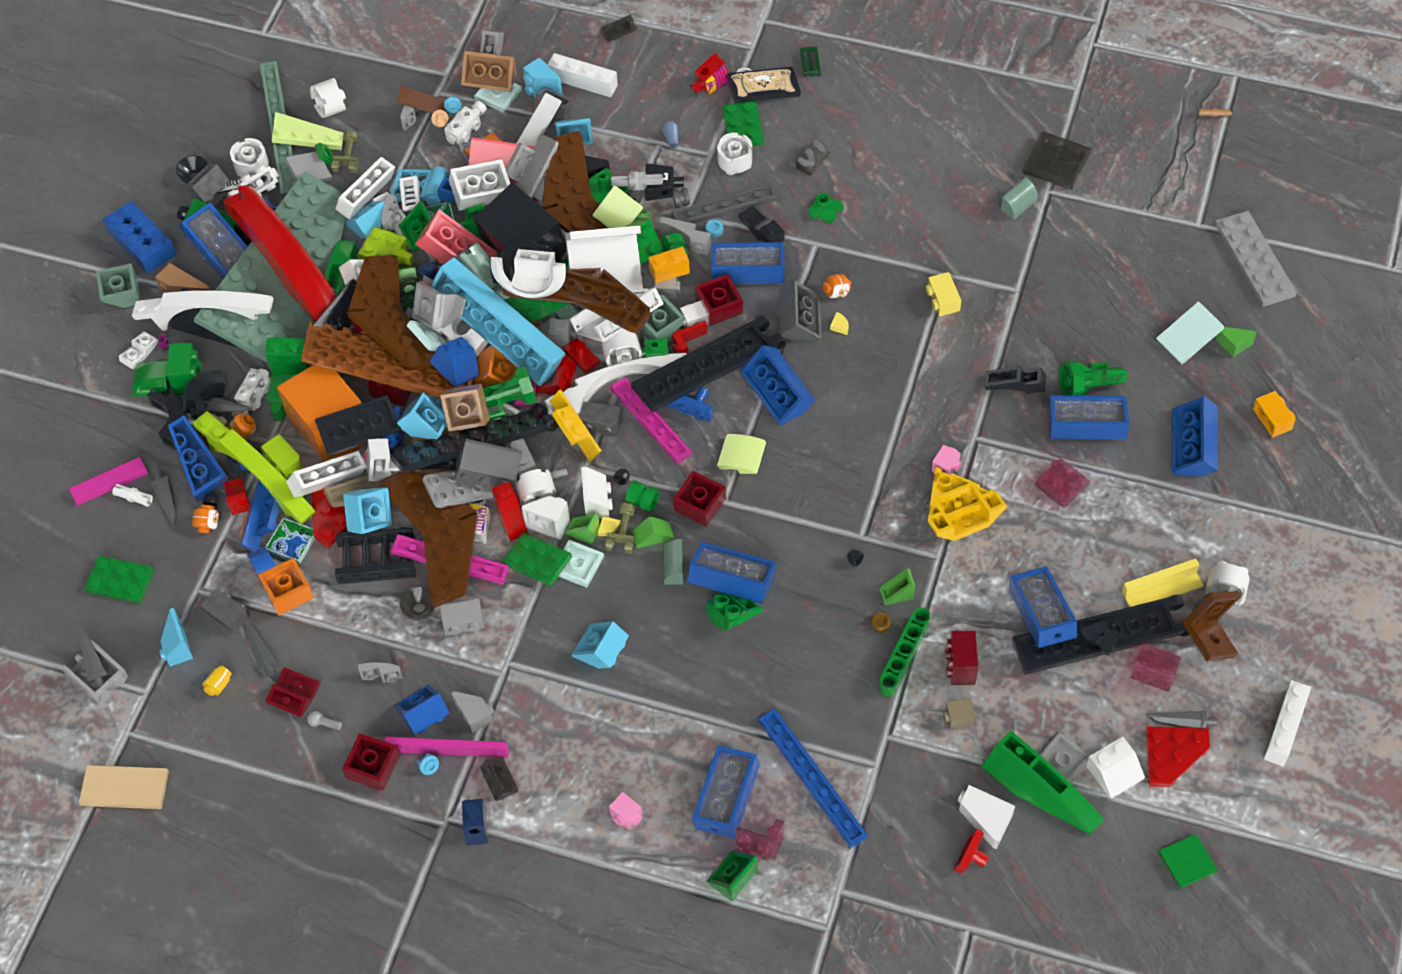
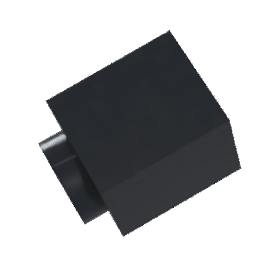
[474,182,567,263]

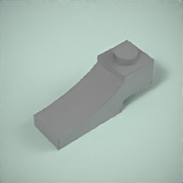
[659,217,711,255]

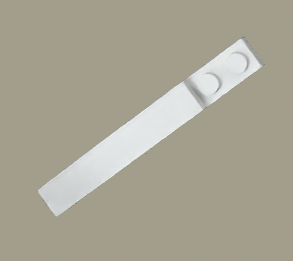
[132,291,274,331]
[545,353,686,417]

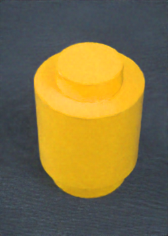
[202,665,232,696]

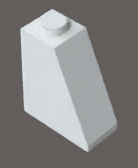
[958,785,1015,849]

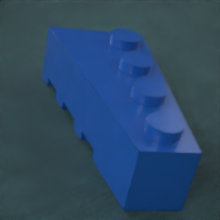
[168,415,229,502]

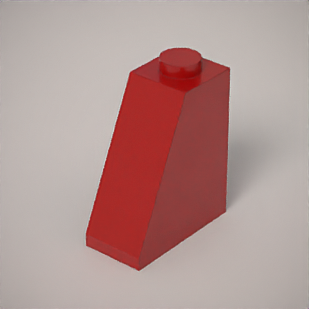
[491,481,528,542]

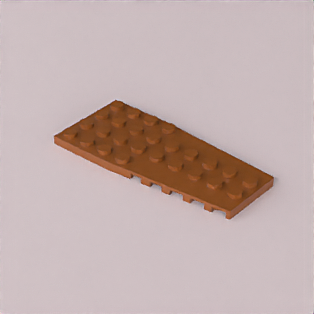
[301,321,472,399]

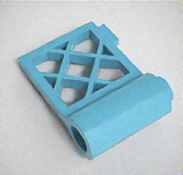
[391,166,449,205]

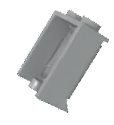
[61,640,128,704]

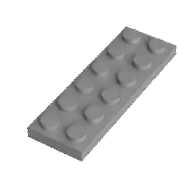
[1215,211,1297,307]

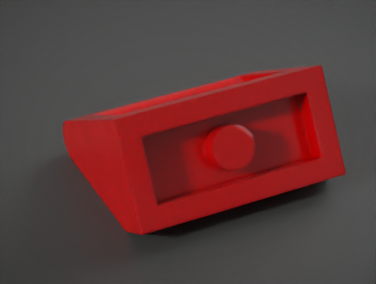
[536,355,577,395]

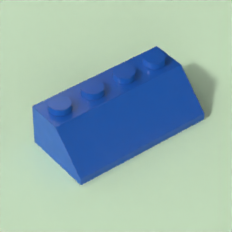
[741,345,815,425]
[1172,396,1218,477]

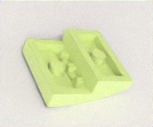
[592,186,643,228]
[717,434,766,474]

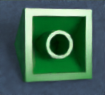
[398,201,431,251]
[706,850,758,901]

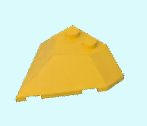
[928,466,1007,541]

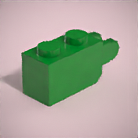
[266,374,298,422]

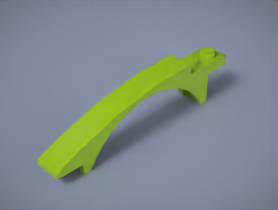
[193,411,316,525]

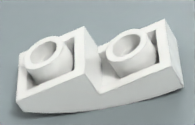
[119,331,158,369]

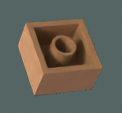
[440,384,490,431]

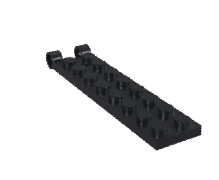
[631,315,786,413]
[389,403,559,473]
[1012,594,1190,675]

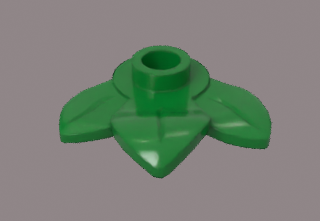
[809,193,844,223]

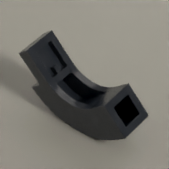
[491,239,553,284]
[183,371,225,420]
[147,390,189,450]

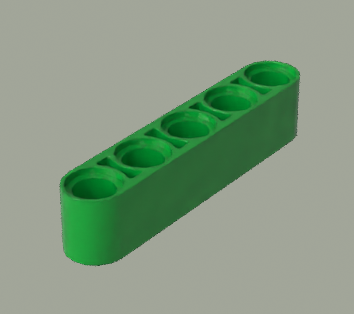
[879,607,930,697]

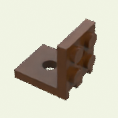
[1182,590,1241,662]

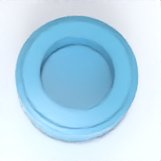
[705,220,723,238]

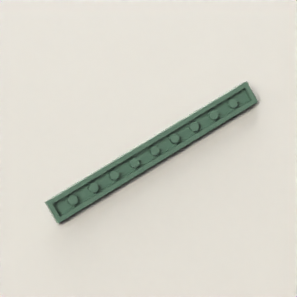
[260,61,296,198]

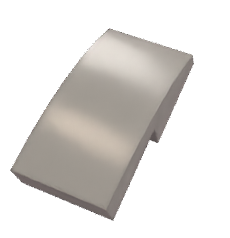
[400,105,420,131]
[382,194,399,232]
[358,662,403,683]

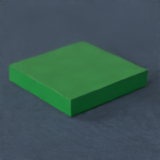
[1158,834,1218,890]

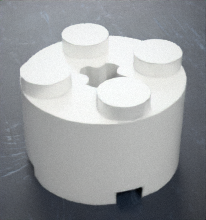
[310,78,346,118]
[717,133,752,175]
[230,138,269,177]
[602,329,643,367]
[514,469,557,507]
[1205,561,1250,607]

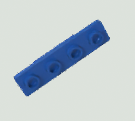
[240,480,281,551]

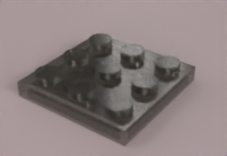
[1022,131,1092,190]

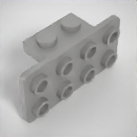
[505,135,558,199]
[423,470,493,508]

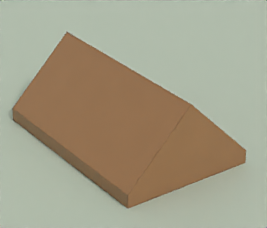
[461,51,517,92]

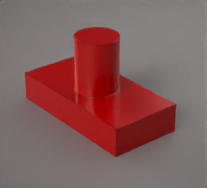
[563,337,600,374]
[953,829,989,874]

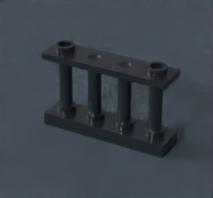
[335,527,416,584]

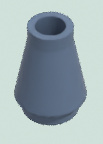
[661,121,679,149]

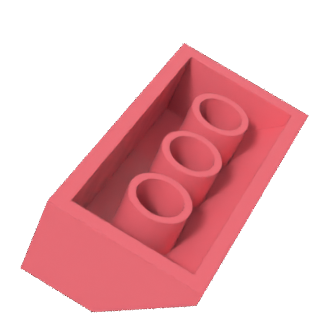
[468,137,535,184]
[415,209,497,264]

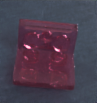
[1130,644,1181,692]
[735,819,784,860]

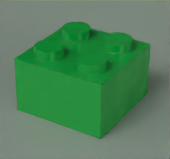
[166,343,202,395]

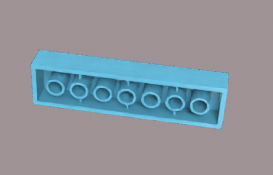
[431,258,566,386]

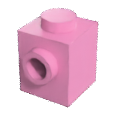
[931,445,961,475]
[609,792,642,830]

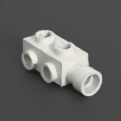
[444,101,487,145]
[228,165,279,197]
[232,368,270,417]

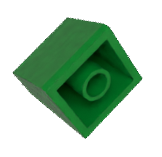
[265,338,310,374]

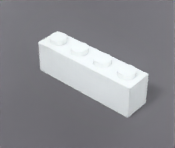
[547,53,618,97]
[336,157,395,220]
[286,451,367,498]
[1264,680,1311,767]

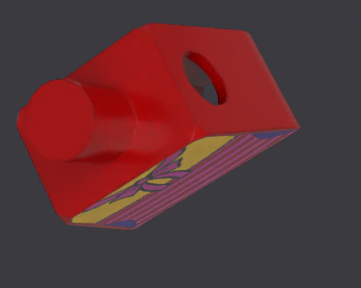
[690,53,728,95]

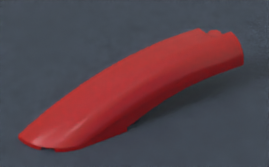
[223,185,336,322]

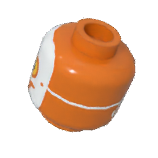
[823,274,851,298]
[227,414,256,441]
[192,505,219,534]

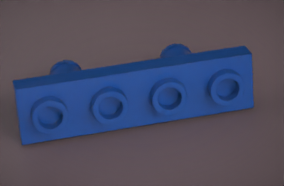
[665,387,713,422]

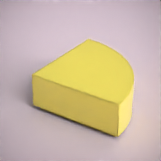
[830,312,849,335]
[597,516,621,536]

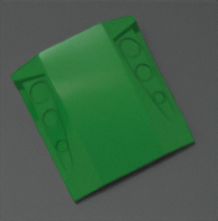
[132,359,169,397]
[706,593,763,631]

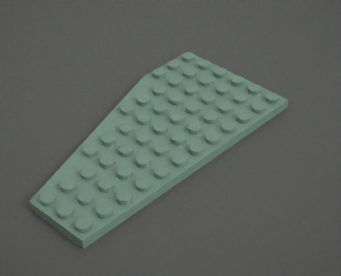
[194,171,346,363]

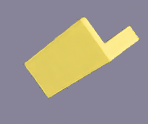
[1122,559,1203,607]

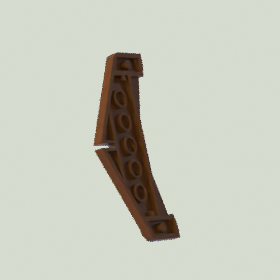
[542,131,608,233]
[347,255,435,368]
[502,268,650,334]
[378,471,478,608]

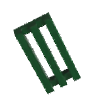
[800,46,821,78]

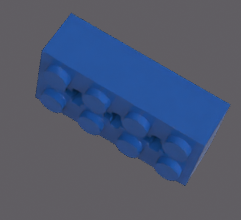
[102,200,177,274]

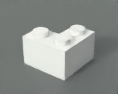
[366,438,401,481]

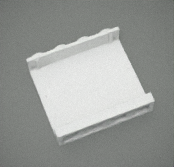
[565,226,648,297]
[569,287,663,342]

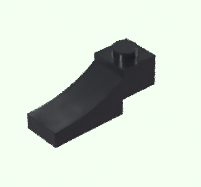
[739,206,785,242]
[984,366,1046,394]

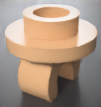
[431,110,449,127]

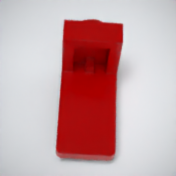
[672,321,708,354]
[224,478,250,516]

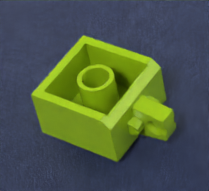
[358,227,414,266]
[261,434,303,480]

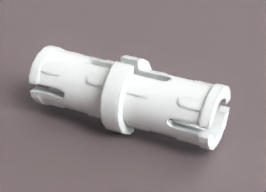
[113,484,153,507]

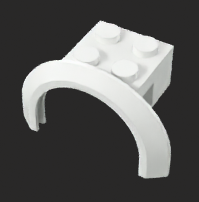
[491,249,566,298]

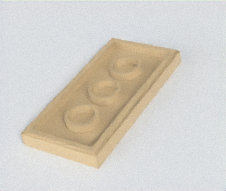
[79,765,169,809]

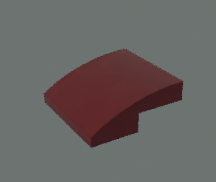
[265,667,321,717]

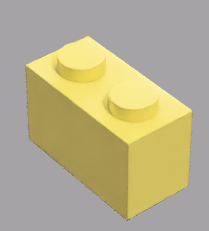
[926,272,961,316]

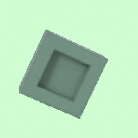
[554,303,579,323]

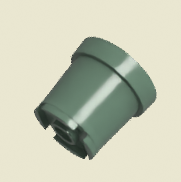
[453,242,497,289]

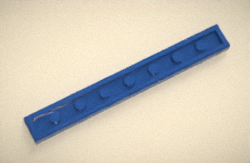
[758,708,868,849]

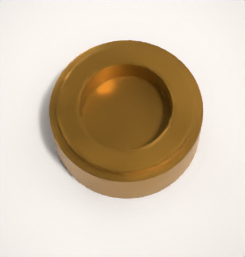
[871,612,891,633]

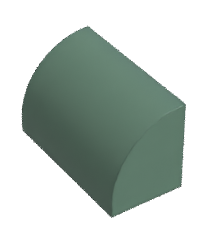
[1001,177,1038,220]
[663,539,683,585]

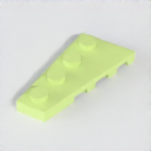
[272,112,344,150]

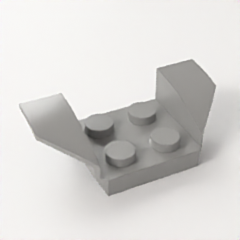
[412,276,466,330]

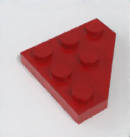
[312,485,347,548]
[1146,726,1210,787]

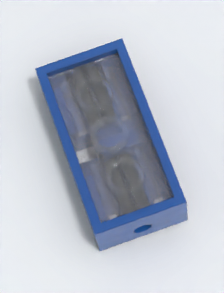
[180,202,247,280]
[711,242,784,284]
[1048,395,1129,440]
[688,542,777,604]
[1009,566,1077,648]
[692,746,760,839]

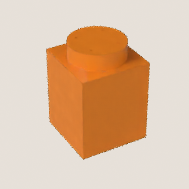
[277,365,364,462]

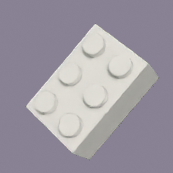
[449,159,510,210]

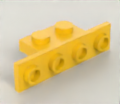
[550,390,601,462]

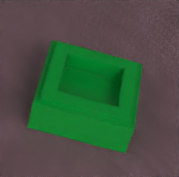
[315,142,333,165]

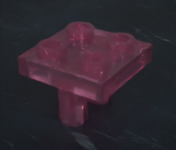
[1035,458,1090,508]

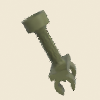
[331,130,359,173]
[605,503,636,554]

